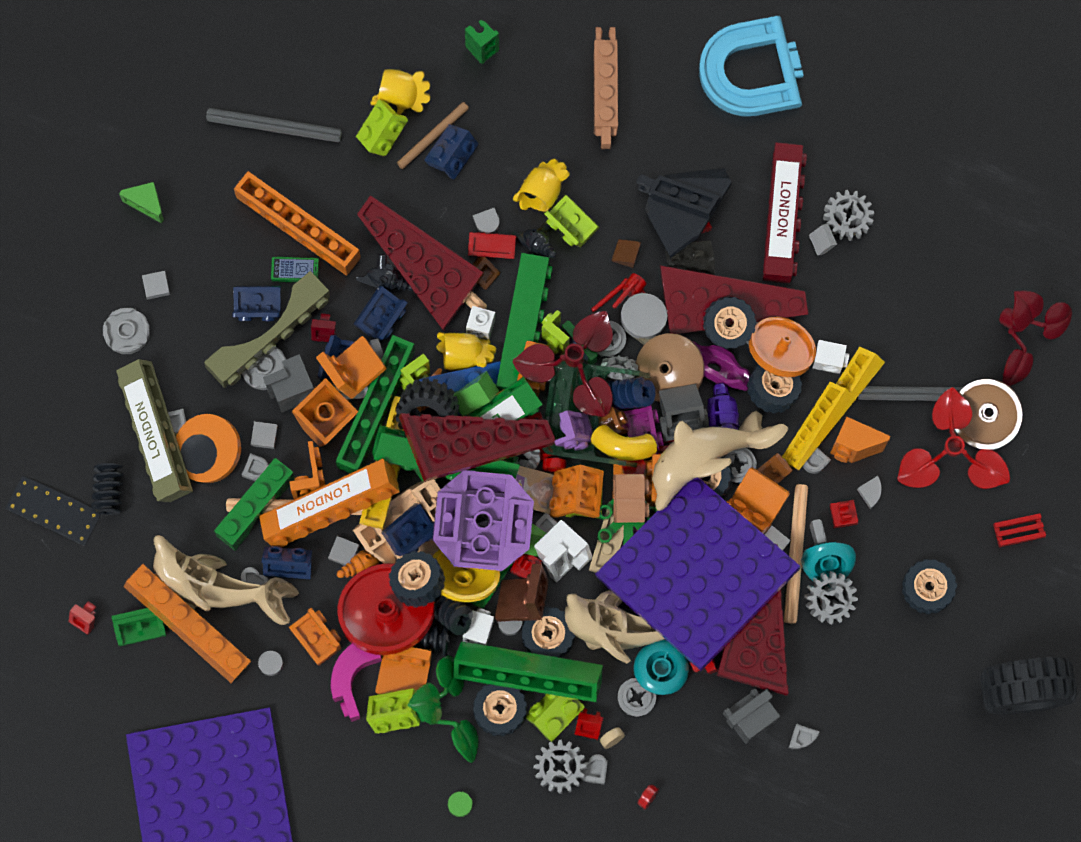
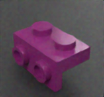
[624,405,664,454]

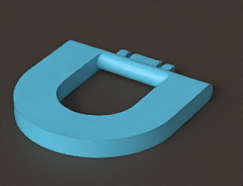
[699,16,803,116]

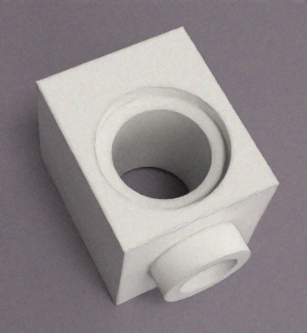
[466,306,495,340]
[813,340,849,374]
[463,608,494,646]

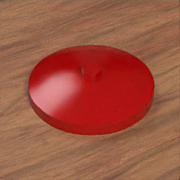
[338,564,435,655]

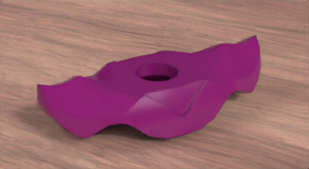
[692,341,750,391]

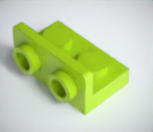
[400,354,430,390]
[366,688,420,733]

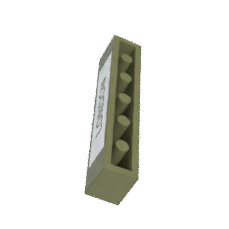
[116,359,193,502]

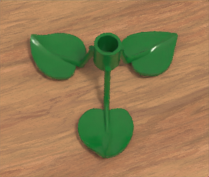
[407,655,478,763]

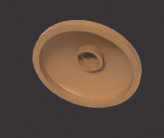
[636,334,704,402]
[955,379,1023,449]

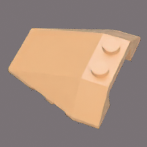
[353,480,440,564]

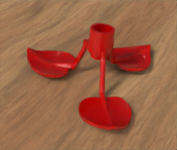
[897,387,1010,489]

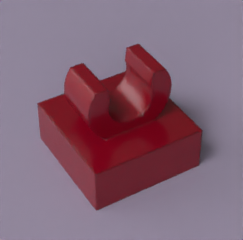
[311,313,336,342]

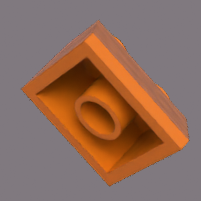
[292,378,358,447]
[830,417,890,463]

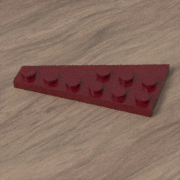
[357,195,484,331]
[399,413,555,482]

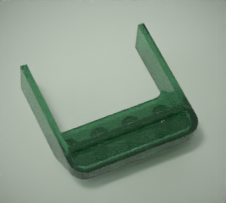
[542,361,651,468]

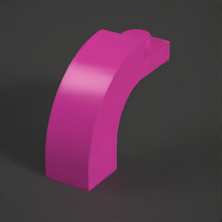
[331,644,382,722]

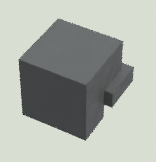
[263,354,314,413]
[659,384,709,442]
[723,689,780,744]

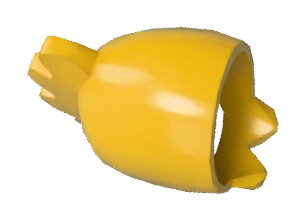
[371,69,430,115]
[513,159,570,212]
[436,332,496,371]

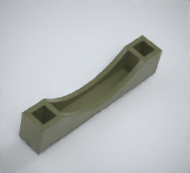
[204,271,330,388]

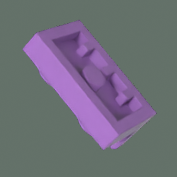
[555,410,593,451]

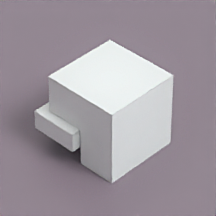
[534,520,593,583]

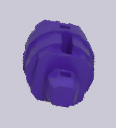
[707,383,739,430]

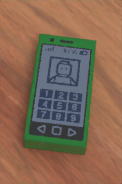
[271,257,319,282]
[561,321,598,367]

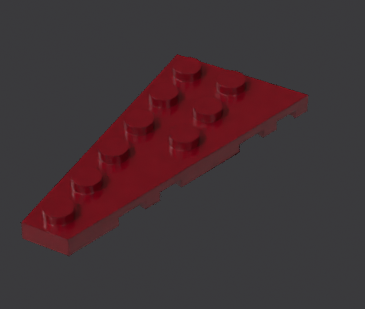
[660,266,808,334]
[717,543,788,696]

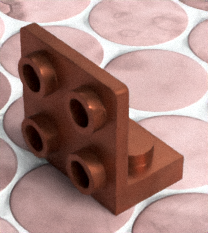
[495,564,549,622]

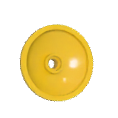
[433,549,500,602]

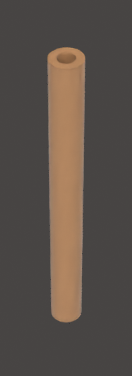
[397,102,469,169]

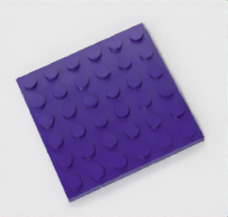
[595,478,800,671]
[126,708,293,842]

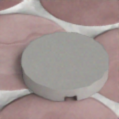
[621,293,667,339]
[103,308,150,354]
[242,347,286,390]

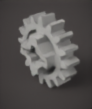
[823,190,874,241]
[805,571,858,624]
[534,740,587,794]

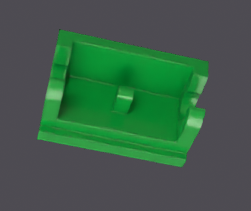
[465,20,499,64]
[112,608,166,647]

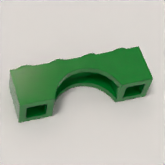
[214,458,295,551]

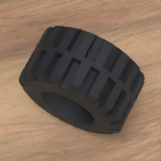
[396,378,459,430]

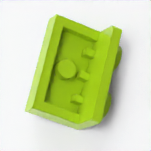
[356,99,408,156]
[544,195,600,247]
[541,310,570,356]
[525,694,585,742]

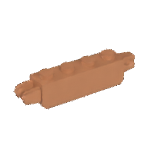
[594,27,618,149]

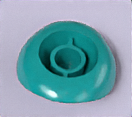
[801,542,856,586]
[634,640,689,695]

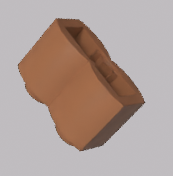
[613,474,649,523]

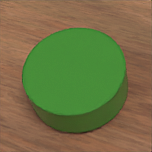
[448,792,472,817]

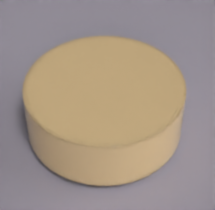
[600,727,625,749]

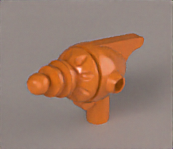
[337,550,380,578]

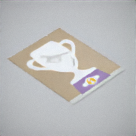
[516,466,554,514]

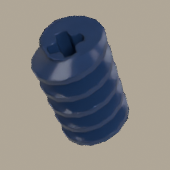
[607,377,656,409]

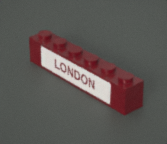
[762,143,807,283]

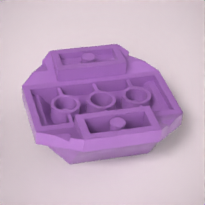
[433,470,534,571]

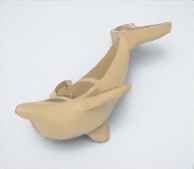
[652,411,788,511]
[153,535,299,625]
[565,590,664,664]

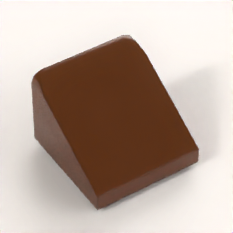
[612,239,641,268]
[472,256,501,290]

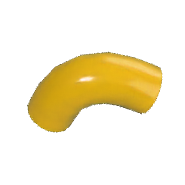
[591,425,657,461]

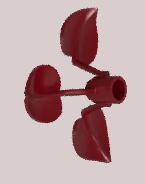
[999,291,1072,386]
[513,311,613,417]

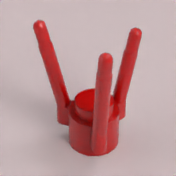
[591,273,647,312]

